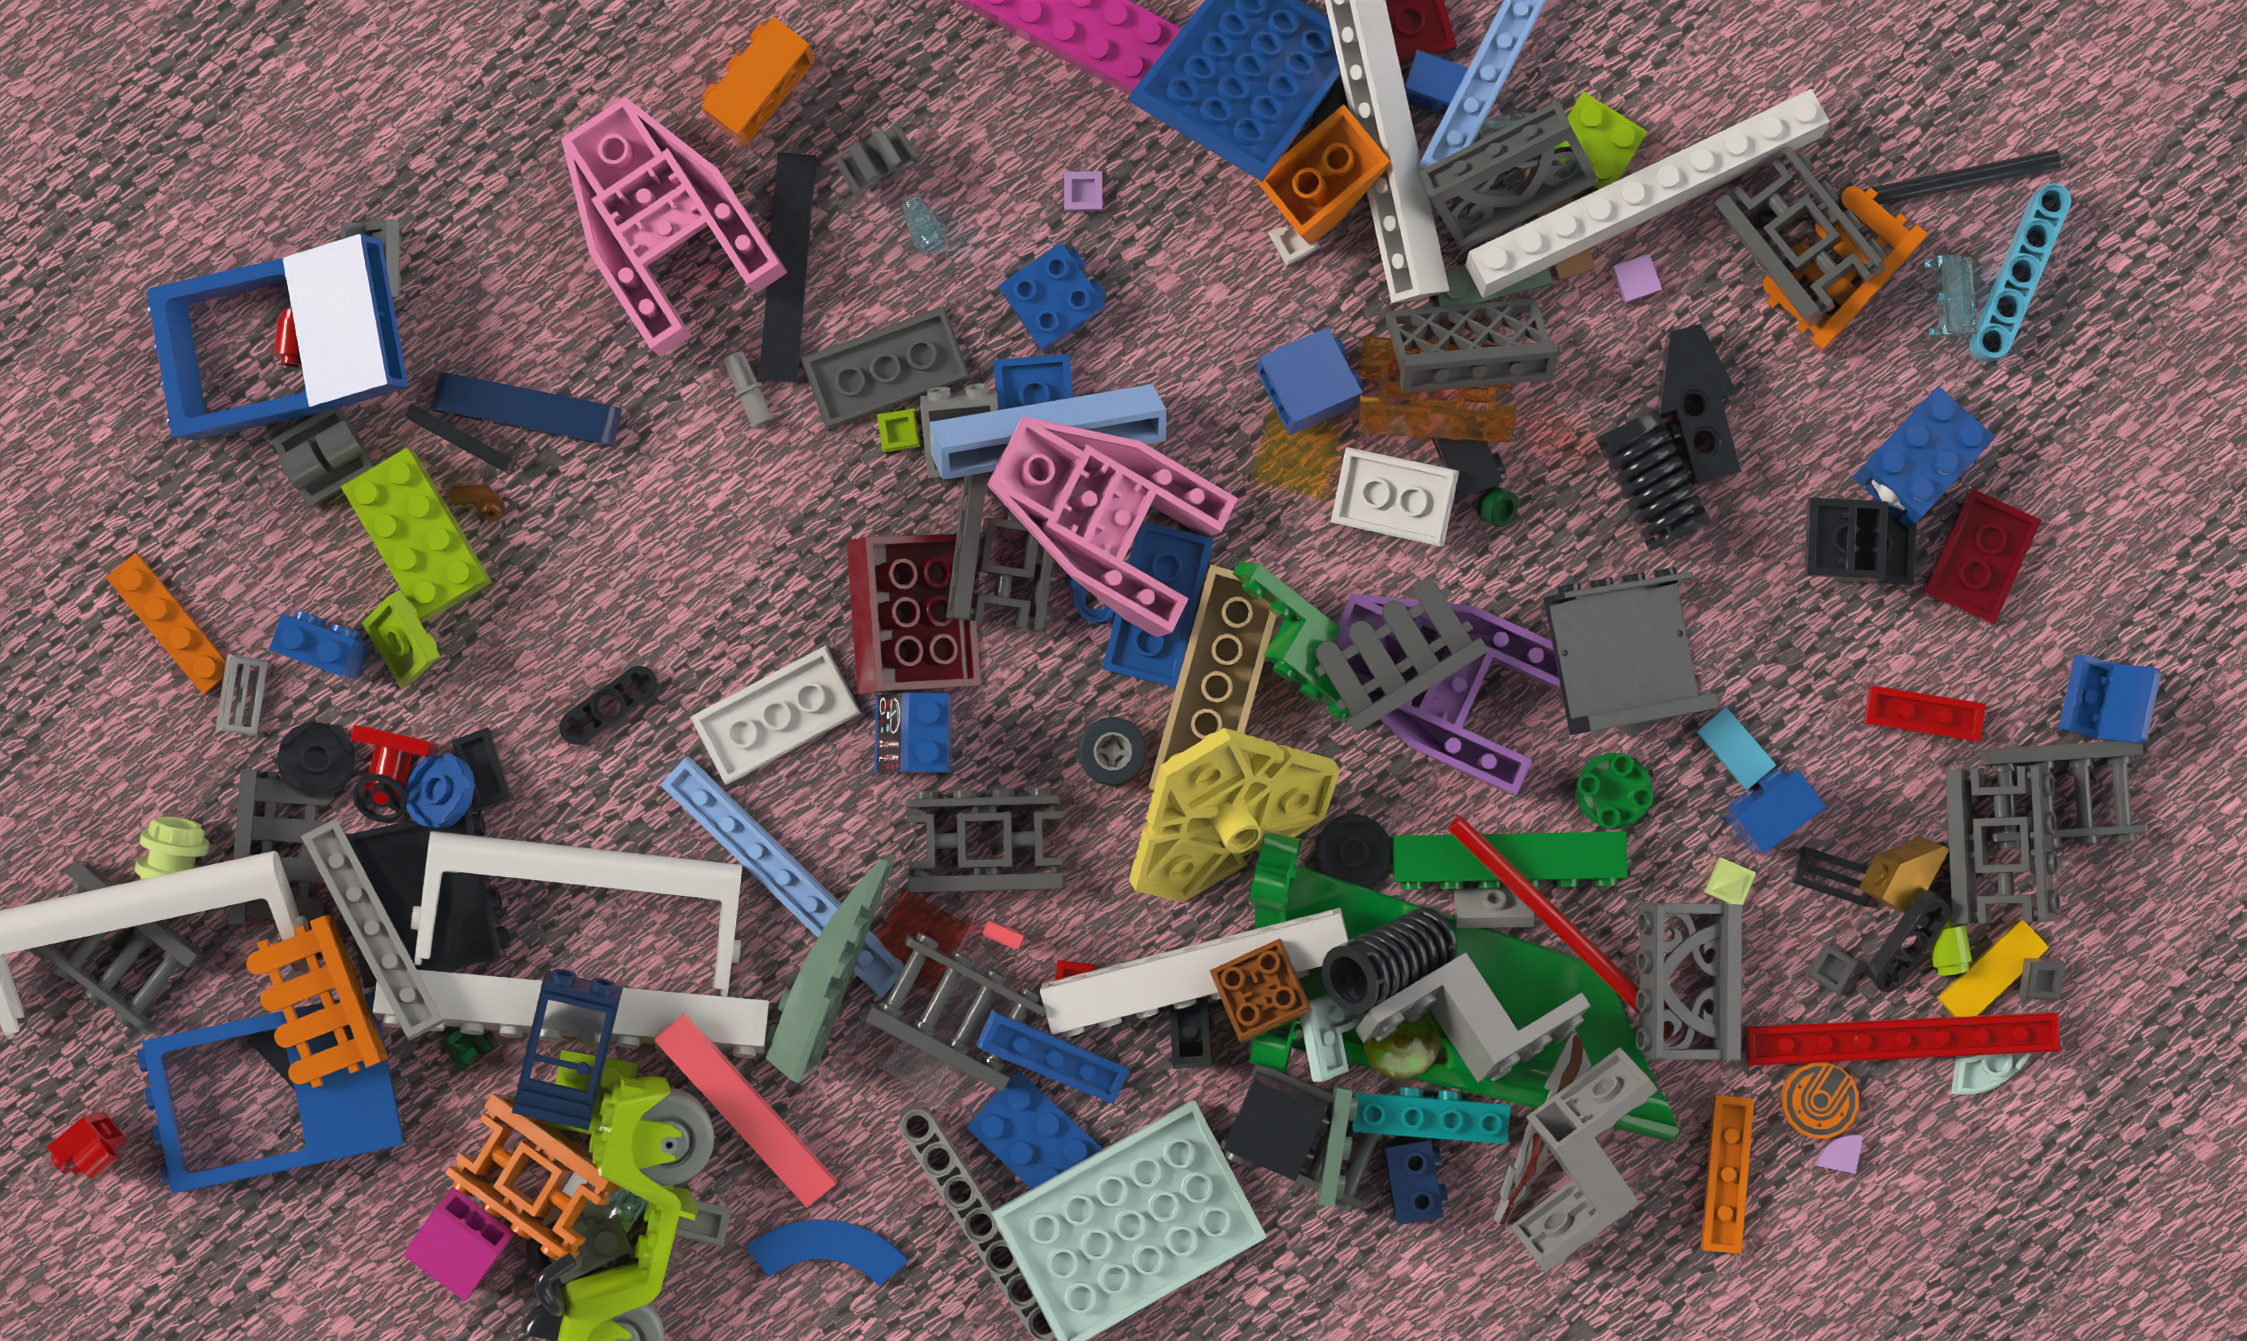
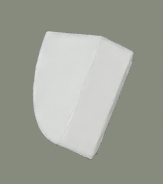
[1268,227,1320,266]

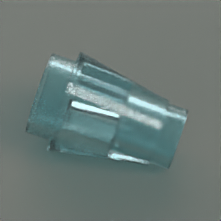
[901,195,949,255]

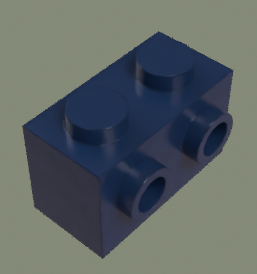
[1383,1138,1449,1225]

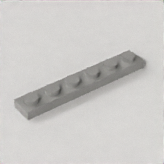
[301,819,444,1041]

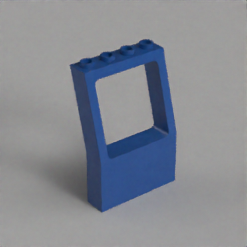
[146,234,408,441]
[137,992,404,1193]

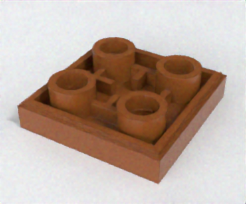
[1209,938,1313,1043]

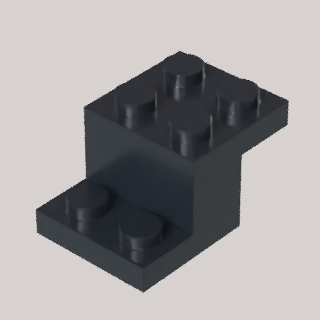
[1804,497,1917,585]

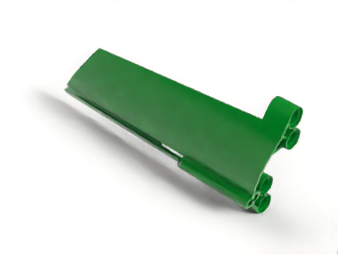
[1248,831,1679,1142]

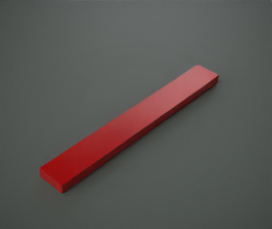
[1745,1012,2061,1066]

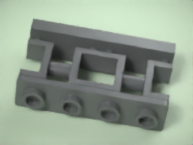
[1714,147,1886,328]
[946,471,1057,631]
[1946,766,2060,924]
[906,788,1064,892]

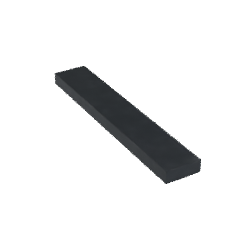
[759,152,817,384]

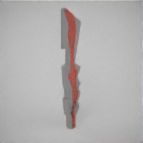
[1493,1031,1591,1225]

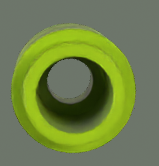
[1930,918,1972,976]

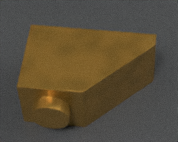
[1858,837,1949,914]

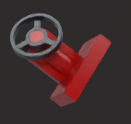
[350,725,436,822]

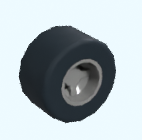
[1078,717,1147,786]

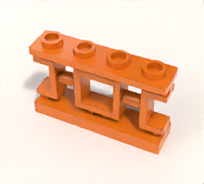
[445,1094,621,1260]

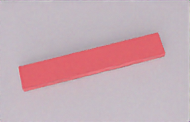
[654,1012,837,1208]

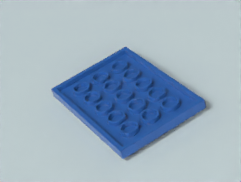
[1129,0,1341,182]

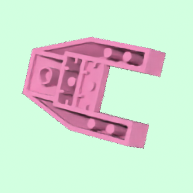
[561,97,788,357]
[987,416,1238,638]

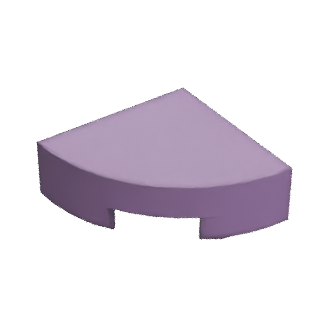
[1815,1134,1863,1174]

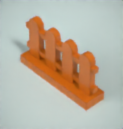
[1763,186,1928,353]
[246,914,389,1088]

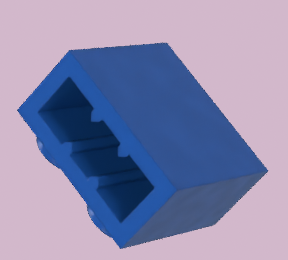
[998,242,1107,353]
[1256,327,1364,436]
[269,610,370,679]

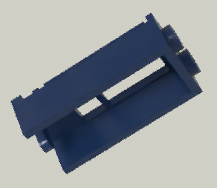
[511,969,623,1130]

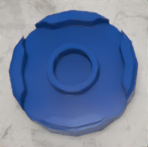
[406,753,475,830]

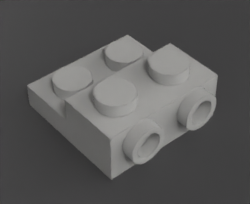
[920,383,998,478]

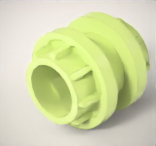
[134,817,210,880]

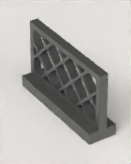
[1385,298,1558,394]

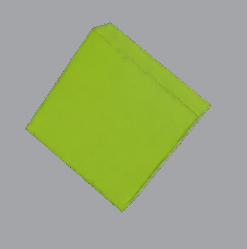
[877,409,921,453]

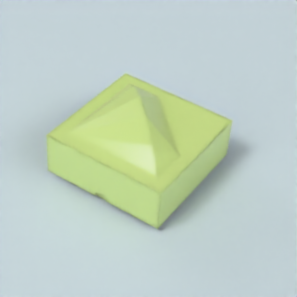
[1704,857,1756,905]

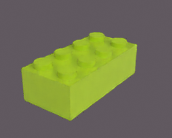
[341,447,493,621]

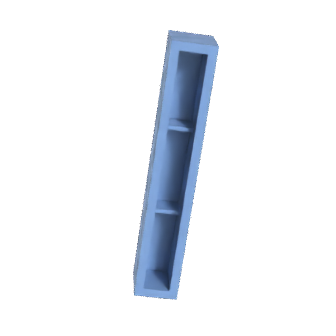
[930,384,1166,480]

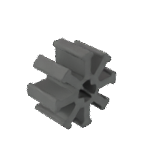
[835,124,919,198]

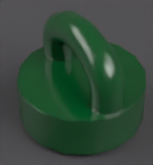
[1476,487,1518,527]

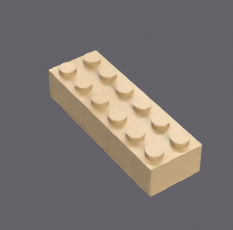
[1148,565,1276,791]

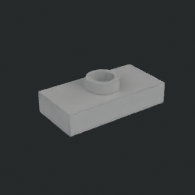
[1454,888,1535,928]

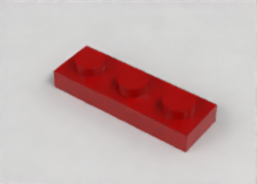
[1863,685,1986,742]

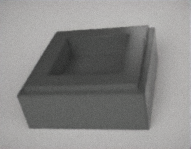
[1805,942,1859,995]
[2019,958,2066,1000]

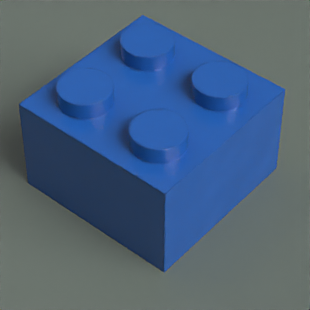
[1724,768,1826,854]

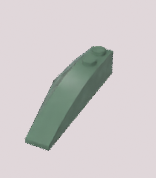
[765,854,896,1083]

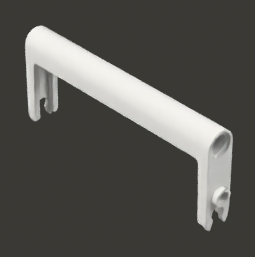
[411,831,742,997]
[0,851,310,1039]

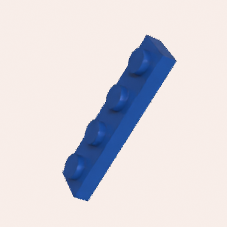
[976,1010,1130,1104]

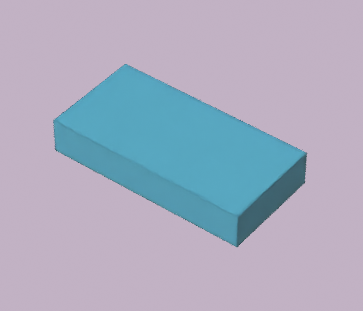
[1696,707,1776,790]

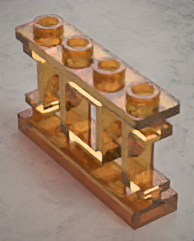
[1358,336,1516,443]

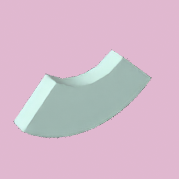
[1951,1053,2032,1095]

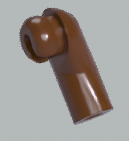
[451,484,505,522]

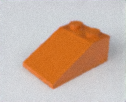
[1255,104,1392,246]

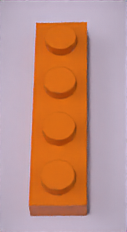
[106,553,226,695]
[1700,1094,1754,1254]

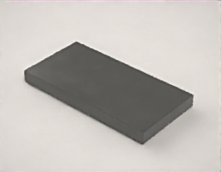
[801,306,971,430]

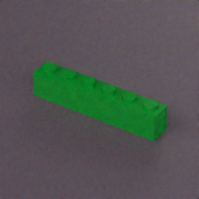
[1392,831,1628,890]

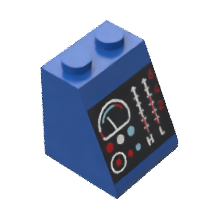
[874,693,953,773]

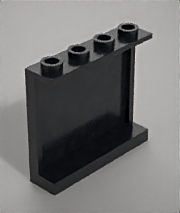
[345,807,511,988]

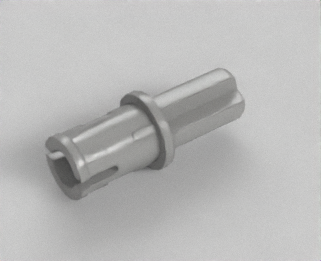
[724,351,774,428]

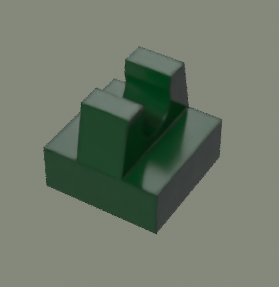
[439,1027,494,1072]

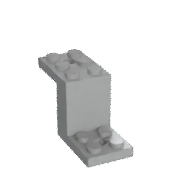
[1355,953,1591,1083]
[1510,1047,1658,1273]

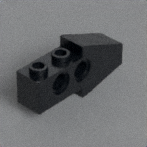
[1656,323,1742,486]

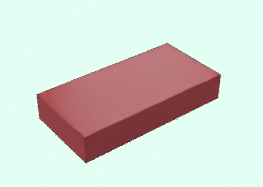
[983,919,1026,950]

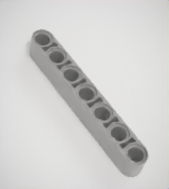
[900,1107,1055,1341]

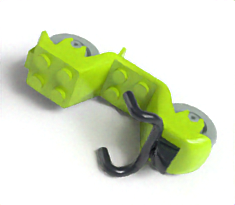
[521,1075,714,1341]

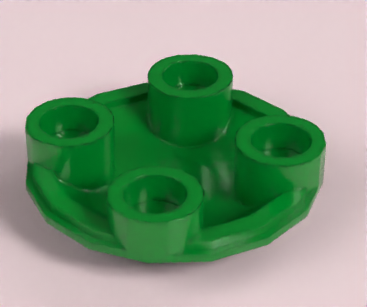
[1576,753,1653,829]

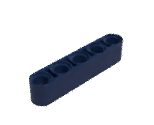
[431,372,622,447]

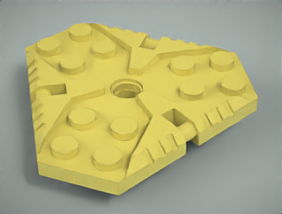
[1129,728,1340,903]

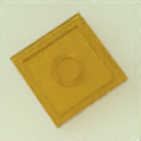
[1250,406,1345,501]

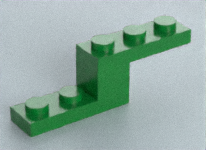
[1232,561,1351,723]

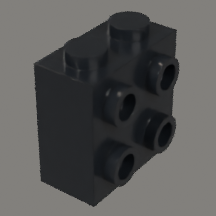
[1223,1071,1331,1181]

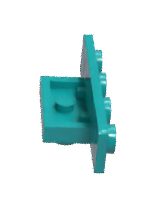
[1352,1087,1510,1144]

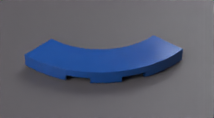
[745,1219,909,1286]

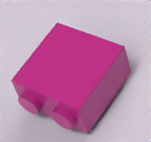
[403,1187,515,1301]

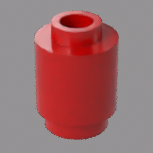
[274,309,302,368]

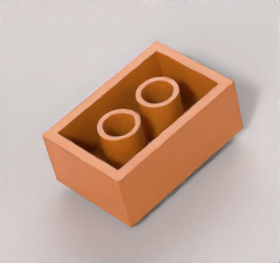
[701,16,816,148]

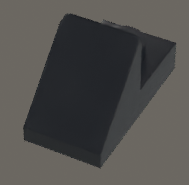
[1169,998,1213,1069]

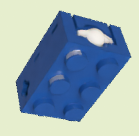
[1852,386,1996,529]

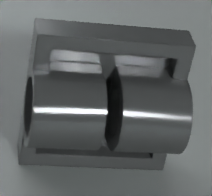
[271,407,375,508]

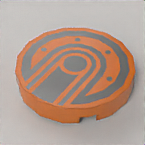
[1781,1062,1859,1139]

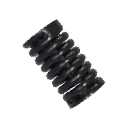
[1595,410,1712,552]
[1322,907,1457,1014]

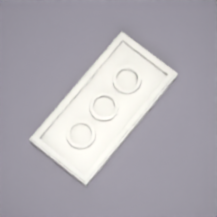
[690,645,862,785]

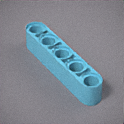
[1969,183,2071,363]

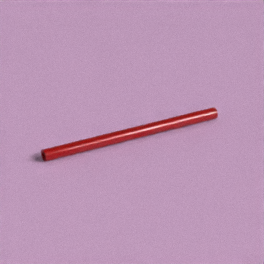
[1447,815,1671,1039]

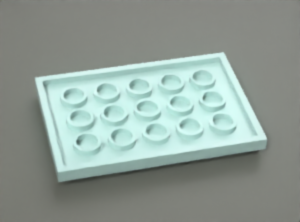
[990,1100,1267,1341]

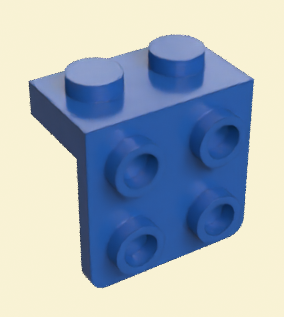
[2058,654,2161,744]

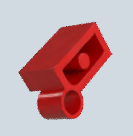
[47,1111,128,1179]

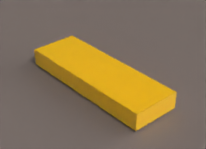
[1937,919,2049,1016]

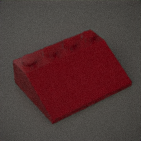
[847,534,981,694]

